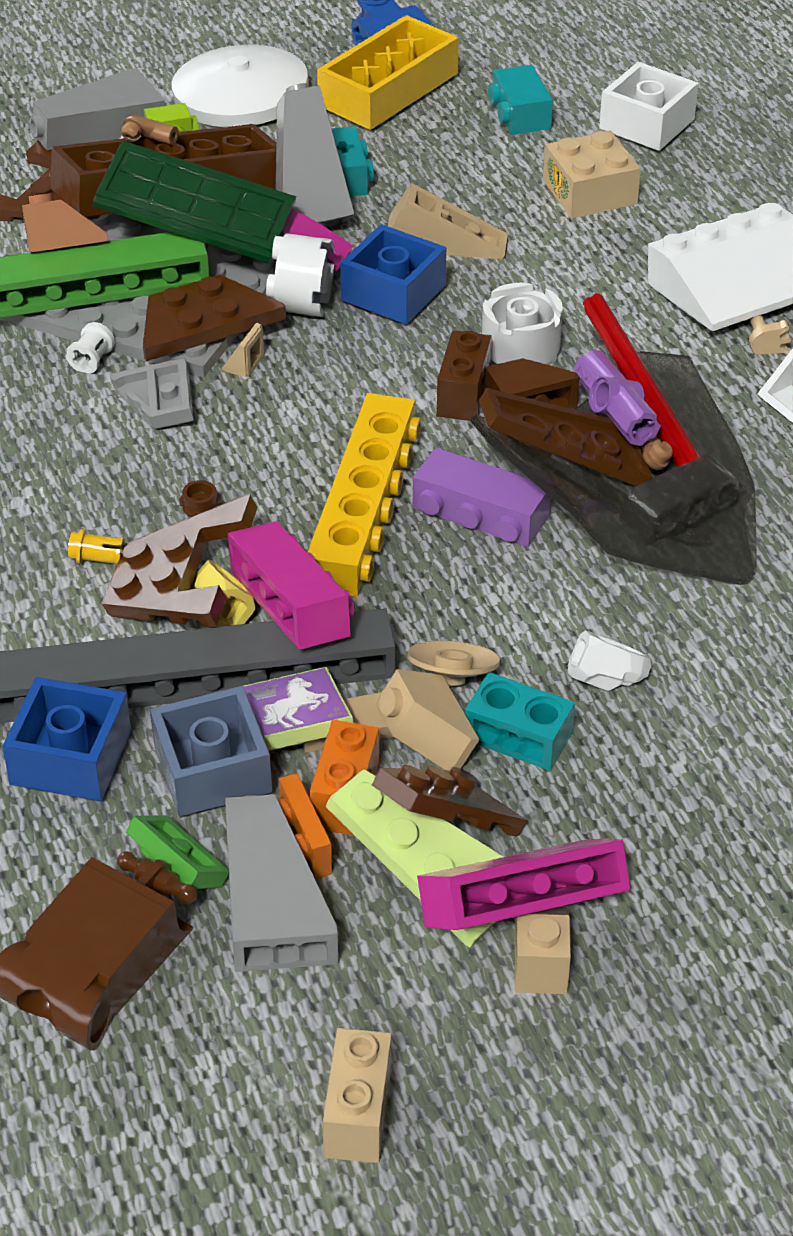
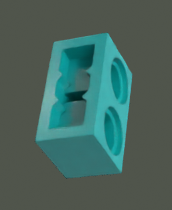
[465,672,575,771]

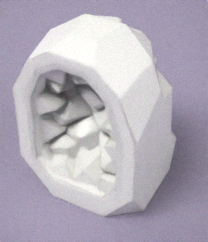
[567,630,651,691]

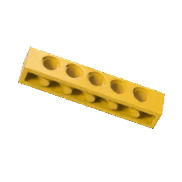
[307,393,421,597]

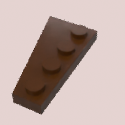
[479,388,653,490]

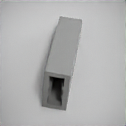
[29,68,165,150]
[276,83,354,227]
[225,794,339,972]

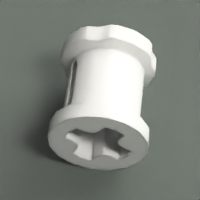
[66,322,115,374]

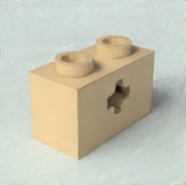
[323,1028,391,1163]

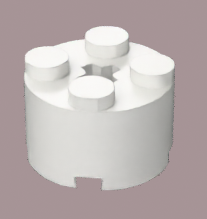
[266,233,335,317]
[482,283,563,365]

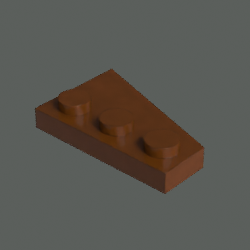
[372,764,528,837]

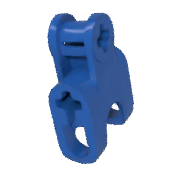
[351,0,434,45]

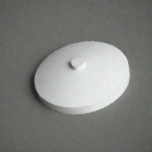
[172,45,309,127]

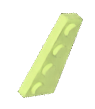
[325,769,503,948]

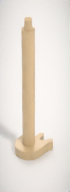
[749,315,791,355]

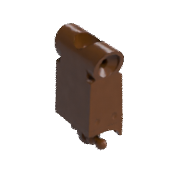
[0,851,198,1051]

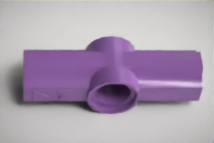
[573,350,661,446]

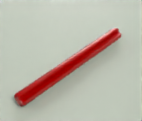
[583,293,704,478]

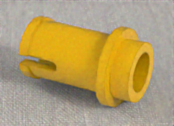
[68,529,125,565]

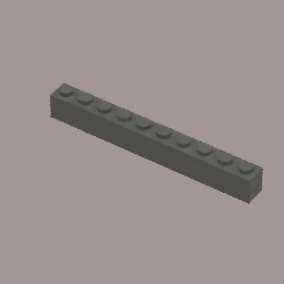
[0,608,395,723]

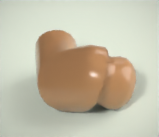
[121,115,179,145]
[640,434,673,470]

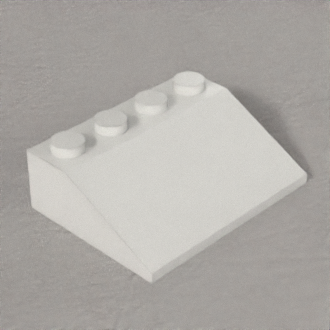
[648,203,793,331]

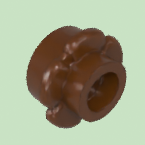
[179,480,221,517]

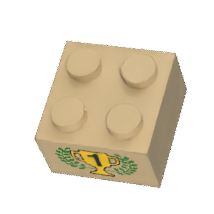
[543,131,641,218]

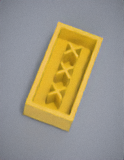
[317,15,459,130]

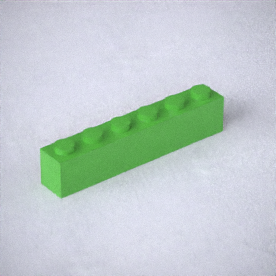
[0,232,209,318]

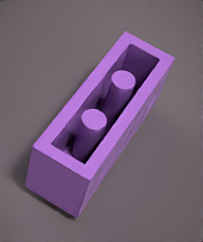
[412,447,552,547]

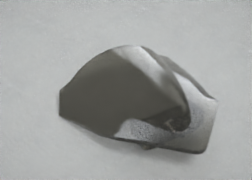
[470,351,757,585]

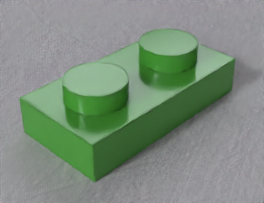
[126,815,229,890]

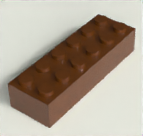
[51,124,276,220]

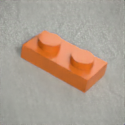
[277,773,332,879]

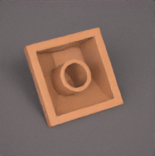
[22,193,108,252]

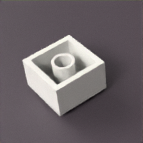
[599,62,699,151]

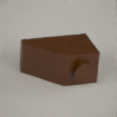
[484,358,580,409]

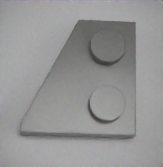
[110,358,194,429]

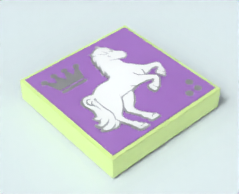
[243,667,353,751]

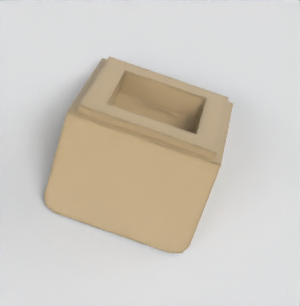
[221,323,264,377]

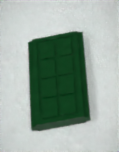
[92,141,297,263]

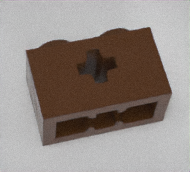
[436,330,492,422]

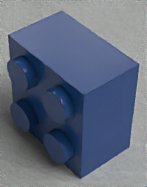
[340,224,447,325]
[2,677,131,801]

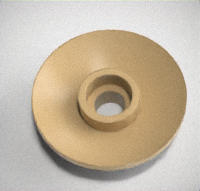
[407,641,500,686]

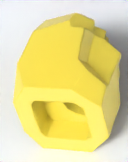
[195,560,255,627]

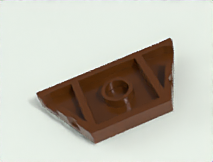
[143,274,286,362]

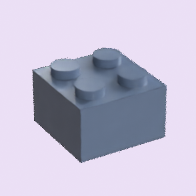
[150,685,273,817]

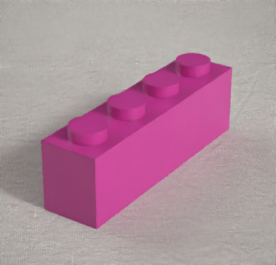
[228,521,354,650]
[417,839,630,930]

